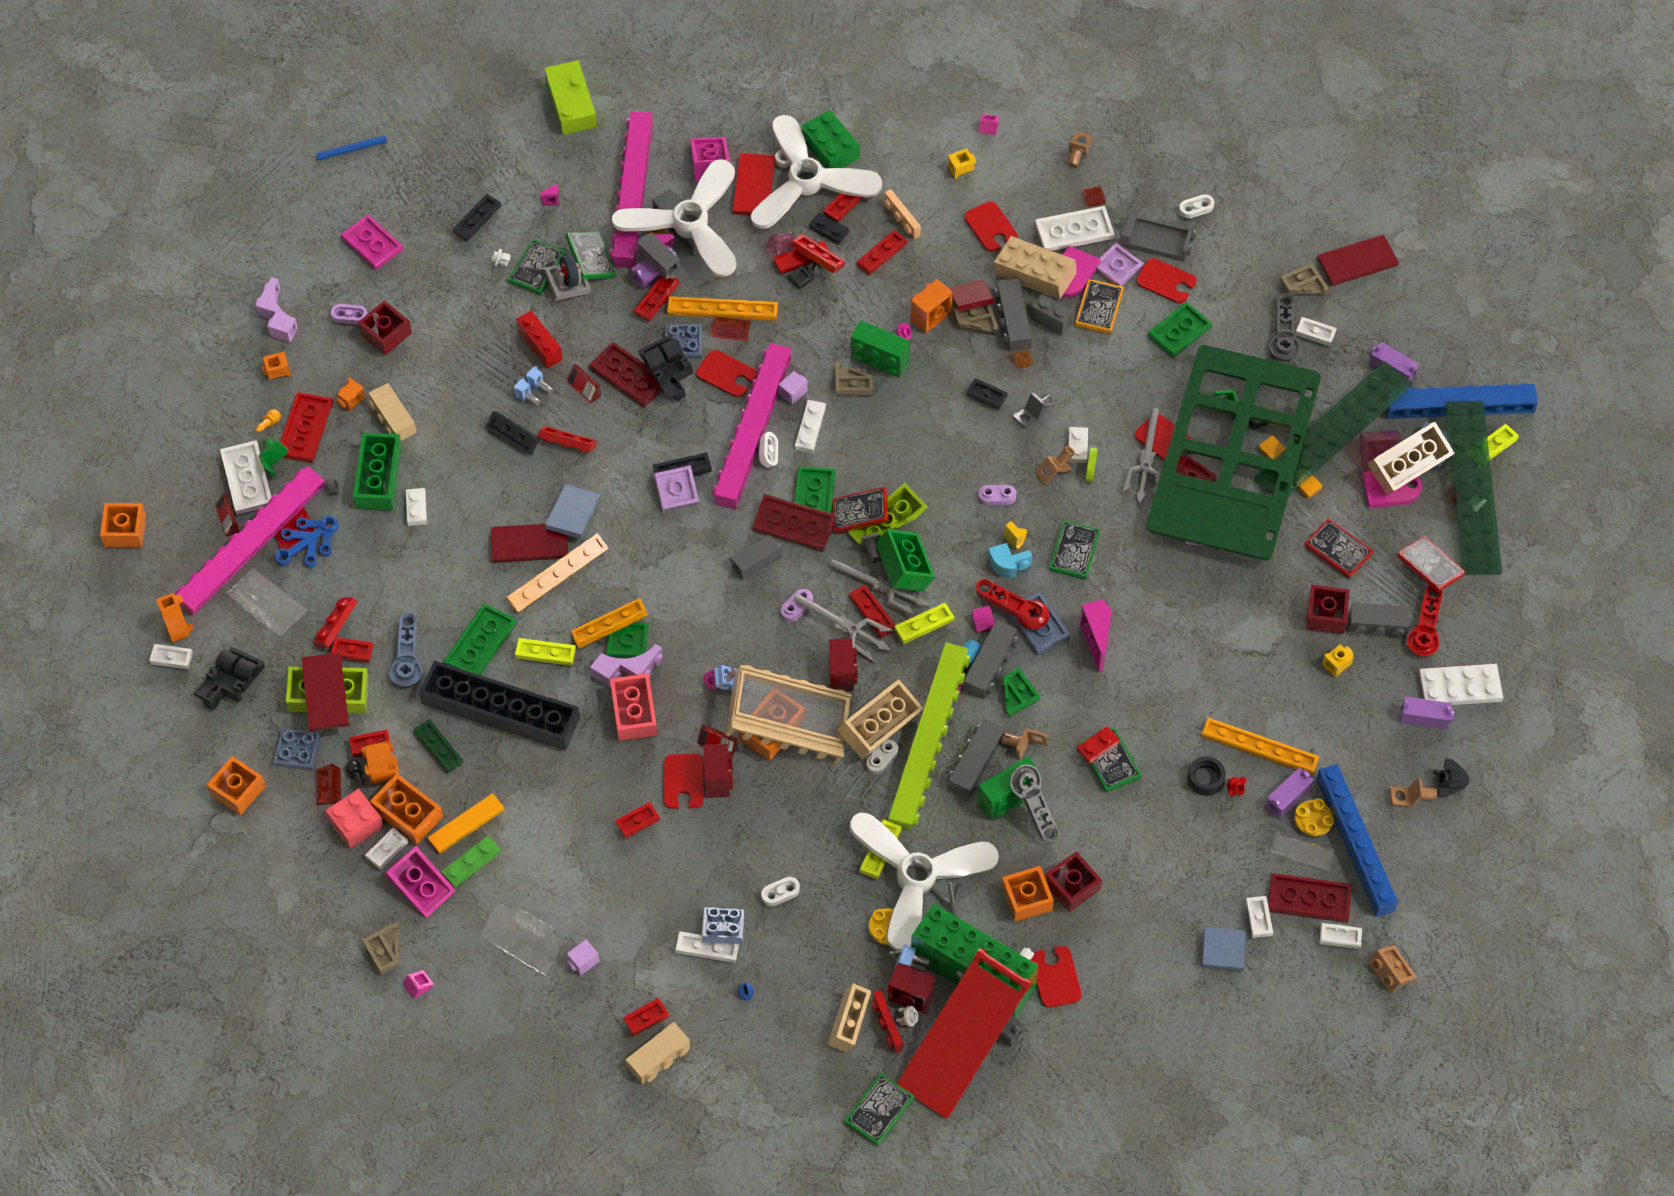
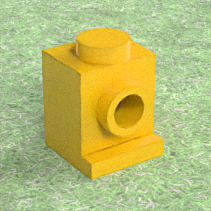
[947,148,976,179]
[1322,644,1354,677]

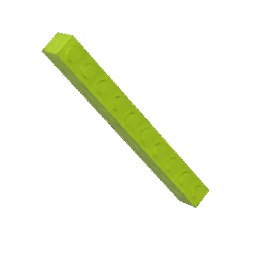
[889,642,971,831]

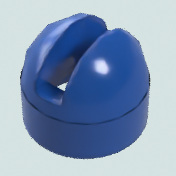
[737,983,754,1001]

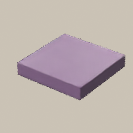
[1096,243,1143,286]
[654,465,699,511]

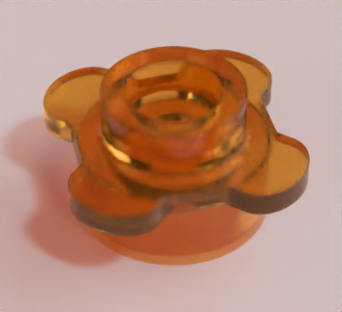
[1013,349,1034,368]

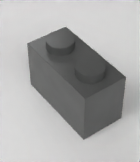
[1031,294,1073,336]

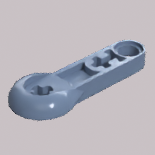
[389,613,422,687]

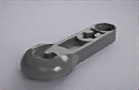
[1269,294,1301,361]
[1010,764,1059,843]

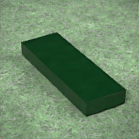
[413,719,464,774]

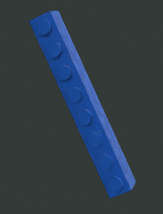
[1384,383,1538,419]
[1316,764,1398,917]

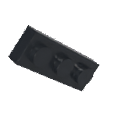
[453,194,501,242]
[485,411,540,455]
[652,452,712,476]

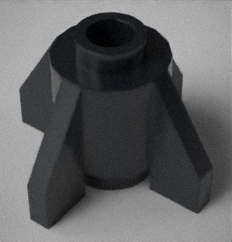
[1433,758,1469,798]

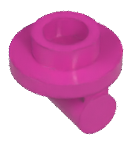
[895,323,912,340]
[704,670,718,689]

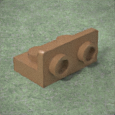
[1368,945,1417,994]

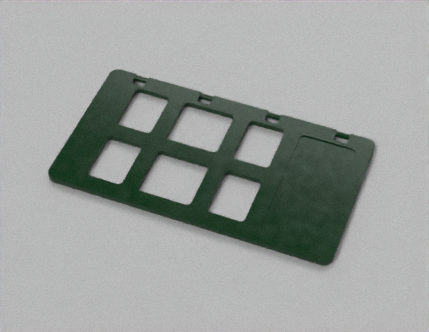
[1146,345,1321,561]

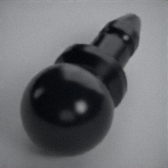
[346,760,364,788]

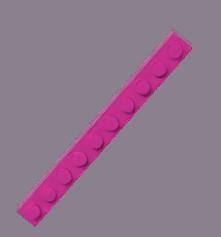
[610,111,653,268]
[712,343,792,509]
[176,466,325,616]

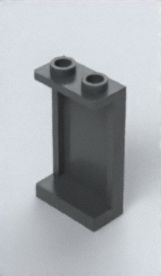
[1121,207,1197,262]

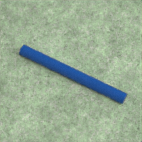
[316,135,387,160]

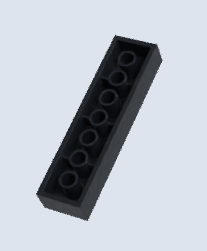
[419,660,580,750]

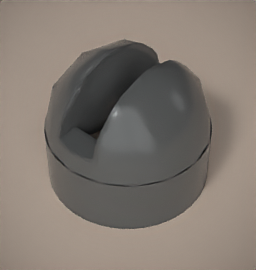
[807,262,822,278]
[324,478,339,494]

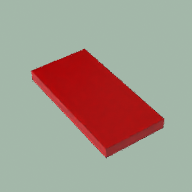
[733,153,775,216]
[280,392,334,463]

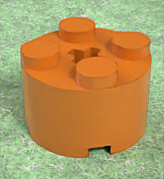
[362,741,399,784]

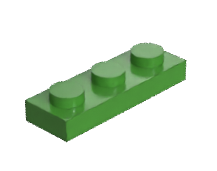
[441,836,501,888]

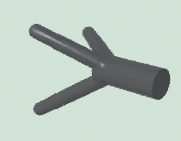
[930,882,962,919]

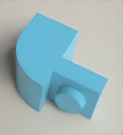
[988,543,1032,578]

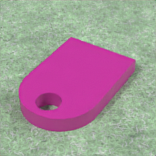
[1062,246,1101,298]
[1361,472,1422,508]

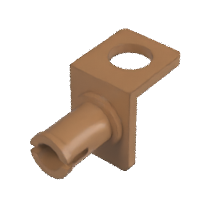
[1067,131,1092,168]
[1035,446,1075,484]
[1002,728,1048,760]
[1389,778,1437,807]

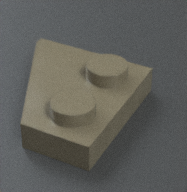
[1279,263,1329,294]
[953,304,999,333]
[836,362,873,395]
[362,922,400,975]

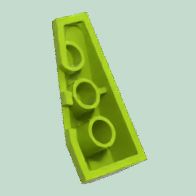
[848,482,928,546]

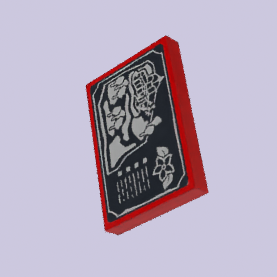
[833,486,888,534]
[1304,518,1373,579]
[1397,536,1465,593]

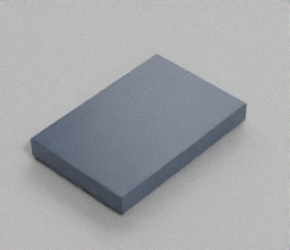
[545,485,600,539]
[1008,592,1071,655]

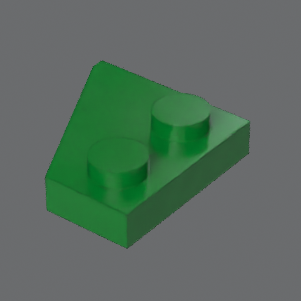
[1003,668,1040,718]

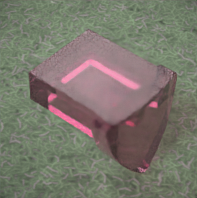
[767,232,796,256]

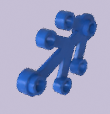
[275,516,339,568]

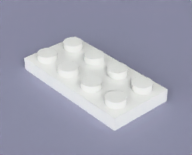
[1035,206,1115,251]
[220,440,271,515]
[1419,664,1503,705]

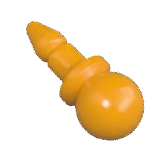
[256,409,281,432]

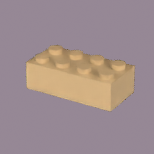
[994,236,1077,299]
[1367,422,1455,495]
[837,679,924,760]

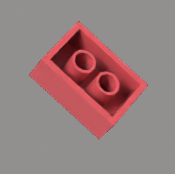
[610,673,658,741]

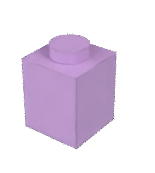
[779,371,808,405]
[567,939,600,976]

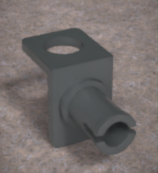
[1012,393,1052,428]
[860,533,882,563]

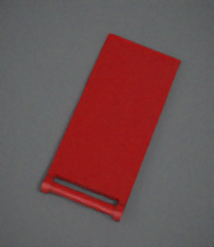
[897,948,1033,1118]

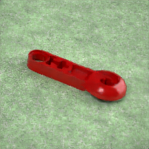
[976,579,1050,629]
[1407,586,1443,657]

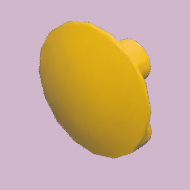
[1294,799,1334,837]
[868,908,894,945]

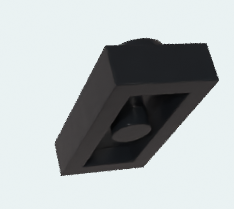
[809,212,849,245]
[966,378,1008,410]

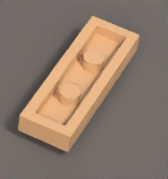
[884,189,921,240]

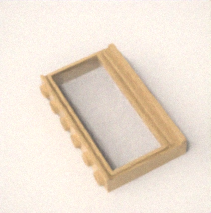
[726,665,852,764]

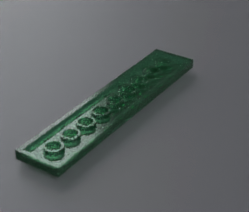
[1254,361,1412,496]
[1445,401,1502,575]

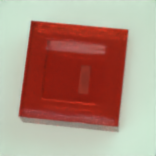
[1083,186,1106,207]

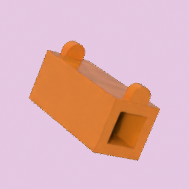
[156,593,194,643]

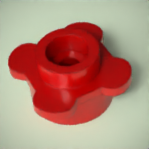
[1227,777,1246,797]

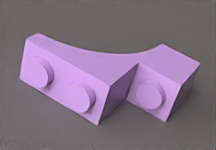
[255,277,298,343]
[590,644,663,687]

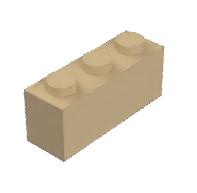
[368,383,417,441]
[828,983,871,1053]
[626,1022,690,1085]

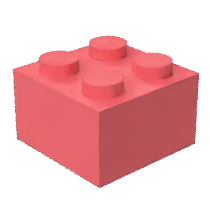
[326,789,384,849]

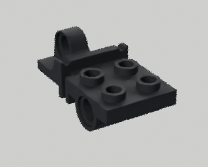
[638,334,694,401]
[194,647,265,710]

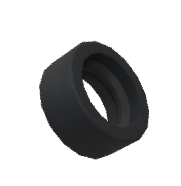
[1187,756,1226,796]

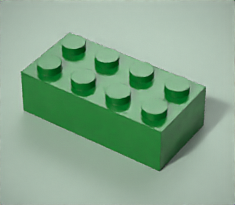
[353,433,402,510]

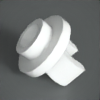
[491,249,511,267]
[896,1006,918,1027]

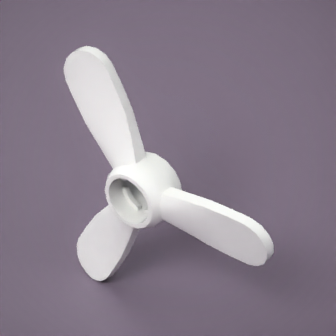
[751,115,882,229]
[612,160,737,277]
[849,813,999,951]

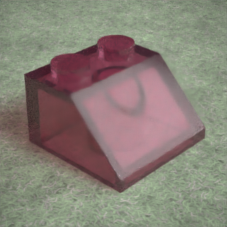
[1359,430,1401,472]

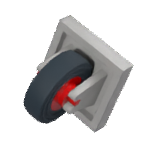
[544,254,591,301]

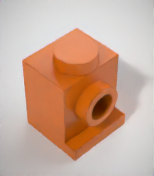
[261,352,291,380]
[336,377,365,412]

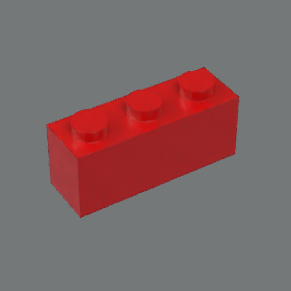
[516,310,563,369]

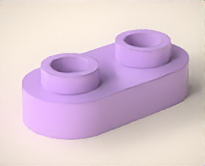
[331,304,368,325]
[979,485,1016,505]
[781,589,813,622]

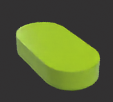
[1086,447,1098,482]

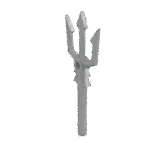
[1122,408,1161,504]
[830,559,931,616]
[794,594,894,663]

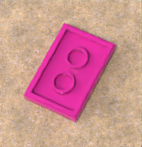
[341,215,404,270]

